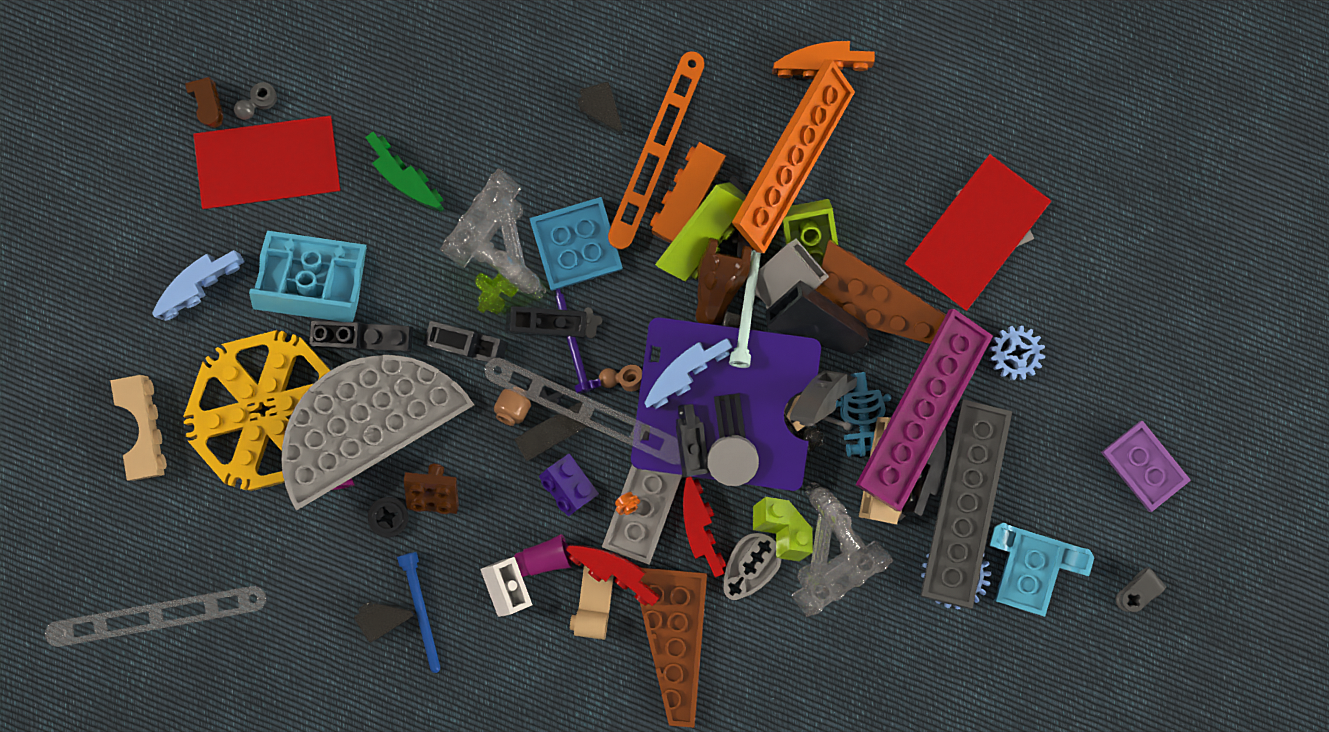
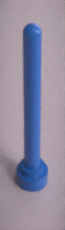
[397,552,440,673]

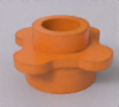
[615,492,640,515]

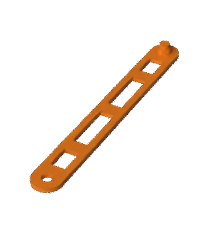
[608,52,704,249]

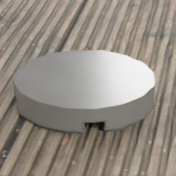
[708,435,759,486]

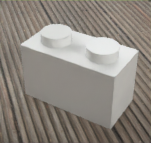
[480,557,532,617]

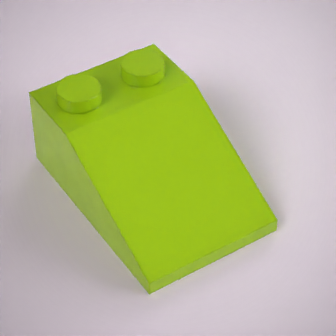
[782,199,838,267]

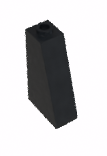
[765,280,869,356]

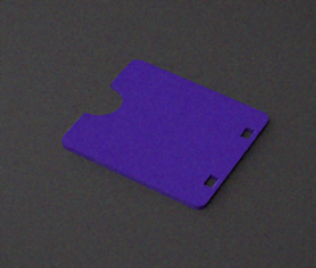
[631,318,821,491]

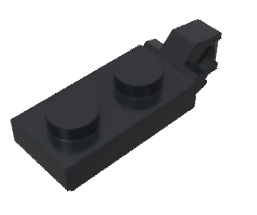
[676,404,710,477]

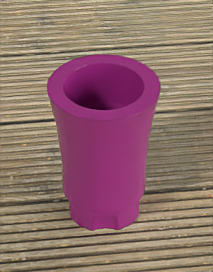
[514,534,572,577]

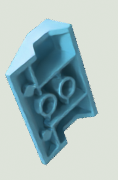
[249,231,367,322]

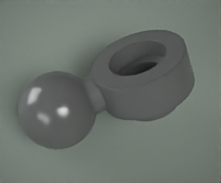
[234,82,277,120]

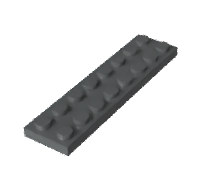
[920,399,1012,610]

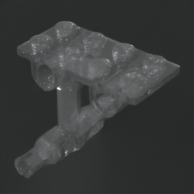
[440,168,546,299]
[791,483,893,617]

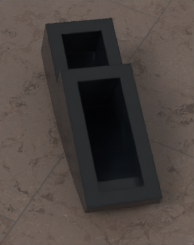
[423,321,508,366]

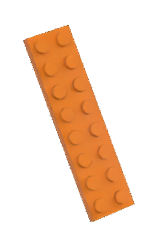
[732,59,855,253]

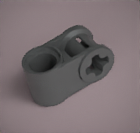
[1115,567,1167,612]

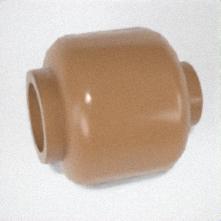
[494,387,531,426]

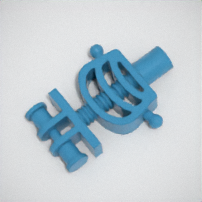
[836,372,891,457]

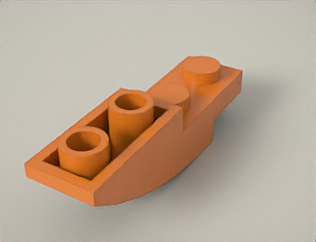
[772,41,875,79]

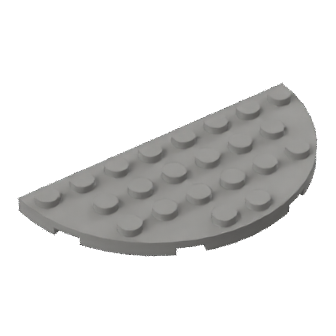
[281,355,474,511]

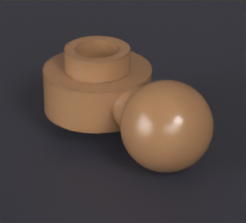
[599,365,642,391]

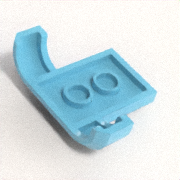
[989,523,1094,617]

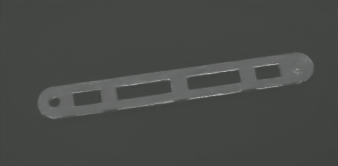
[485,358,681,464]
[45,586,266,647]

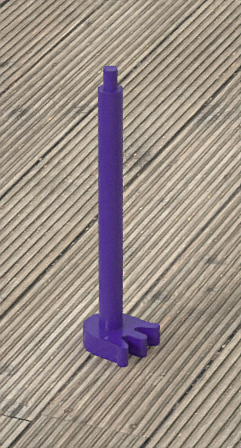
[555,289,602,394]

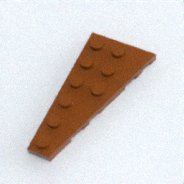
[815,239,946,344]
[640,567,707,728]

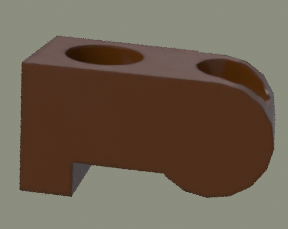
[185,77,223,128]

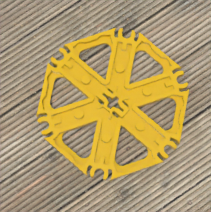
[183,330,331,491]

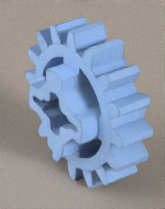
[989,326,1045,380]

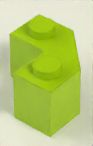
[753,497,813,561]

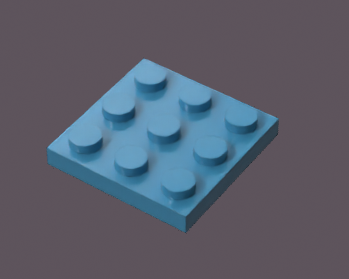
[529,197,623,291]

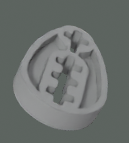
[723,533,781,600]

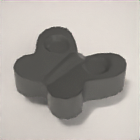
[584,307,603,339]

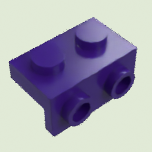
[539,453,599,516]

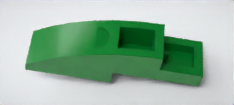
[365,132,444,212]

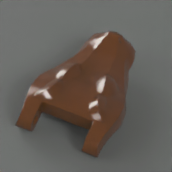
[695,238,752,325]

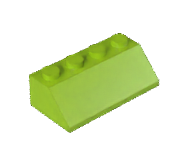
[655,182,747,282]

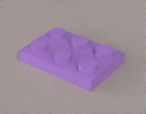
[1101,421,1191,512]

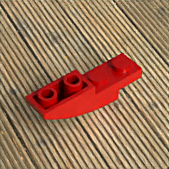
[683,476,726,578]
[566,544,660,606]

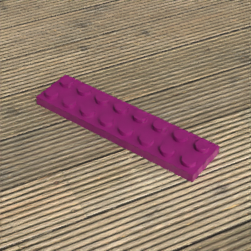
[856,309,993,512]

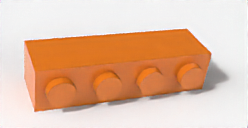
[650,142,726,243]

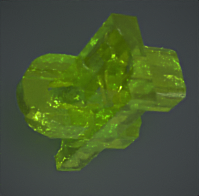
[474,266,519,315]

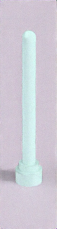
[729,250,761,368]

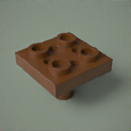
[404,464,459,514]

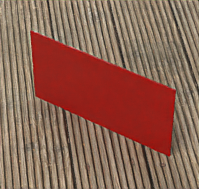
[193,116,340,209]
[905,154,1051,311]

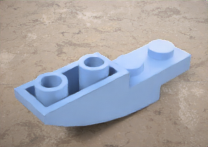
[152,250,245,321]
[645,338,733,409]

